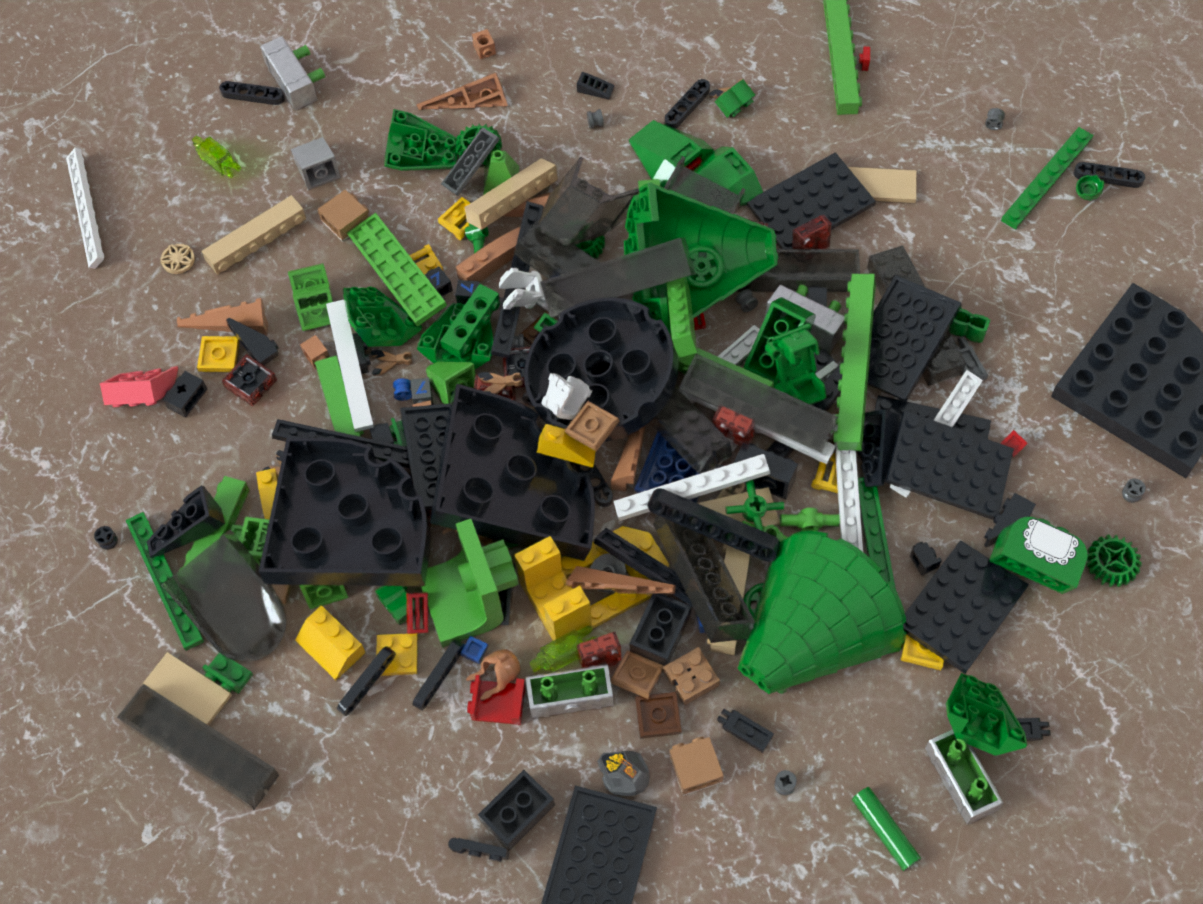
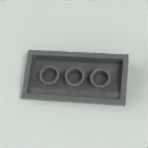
[441,127,500,196]

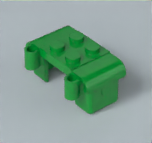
[765,323,826,408]

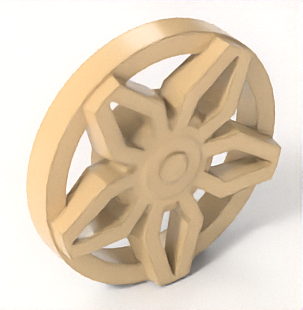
[160,244,195,274]

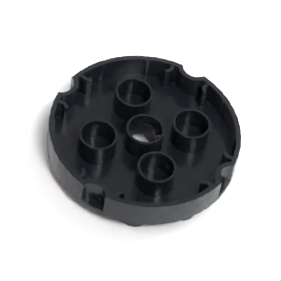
[524,297,678,442]

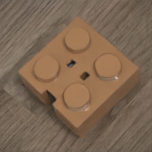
[663,647,720,706]

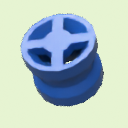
[393,378,412,401]

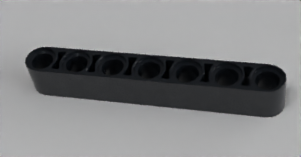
[647,488,780,562]

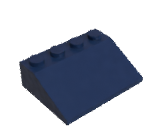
[634,425,717,503]

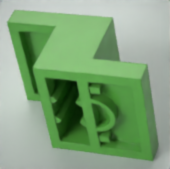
[288,263,333,331]
[223,517,269,567]

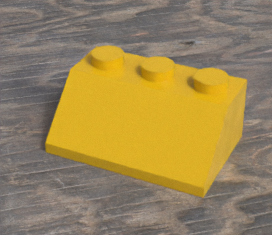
[295,605,366,680]

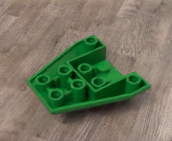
[384,109,457,171]
[629,120,714,190]
[675,146,763,210]
[342,286,422,347]
[417,303,493,369]
[946,673,1027,756]

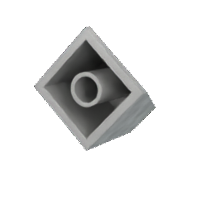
[291,137,341,190]

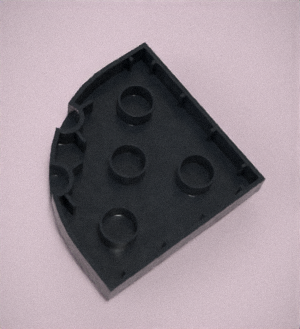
[1051,283,1203,479]
[430,384,595,561]
[259,438,431,586]

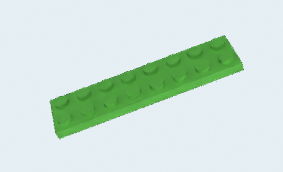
[347,213,448,327]

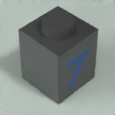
[410,378,433,405]

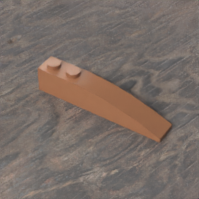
[456,218,553,282]

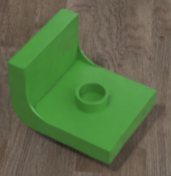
[421,519,519,648]

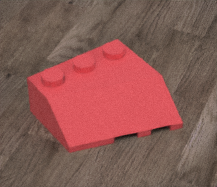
[100,366,178,407]

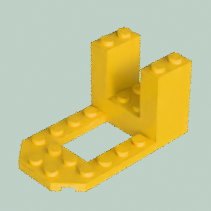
[514,526,669,648]

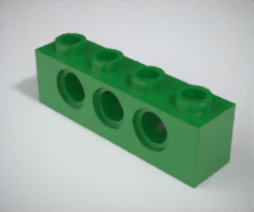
[440,284,501,359]

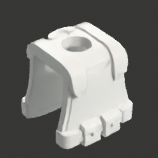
[499,268,544,309]
[542,373,592,420]

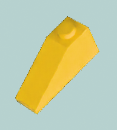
[537,424,596,468]
[256,468,279,520]

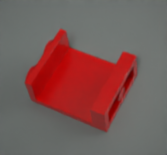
[467,675,526,725]

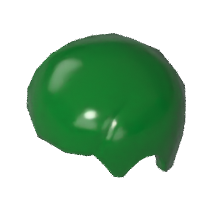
[1076,175,1104,201]

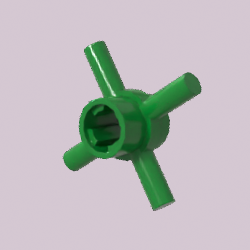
[725,480,785,532]

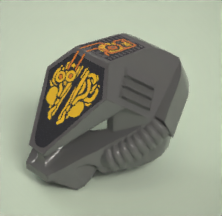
[597,751,650,796]

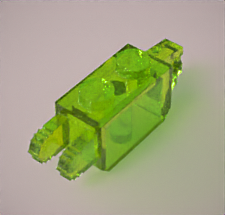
[191,135,242,179]
[529,626,599,672]

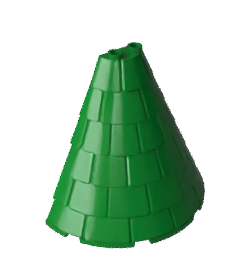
[624,182,778,334]
[738,531,906,694]

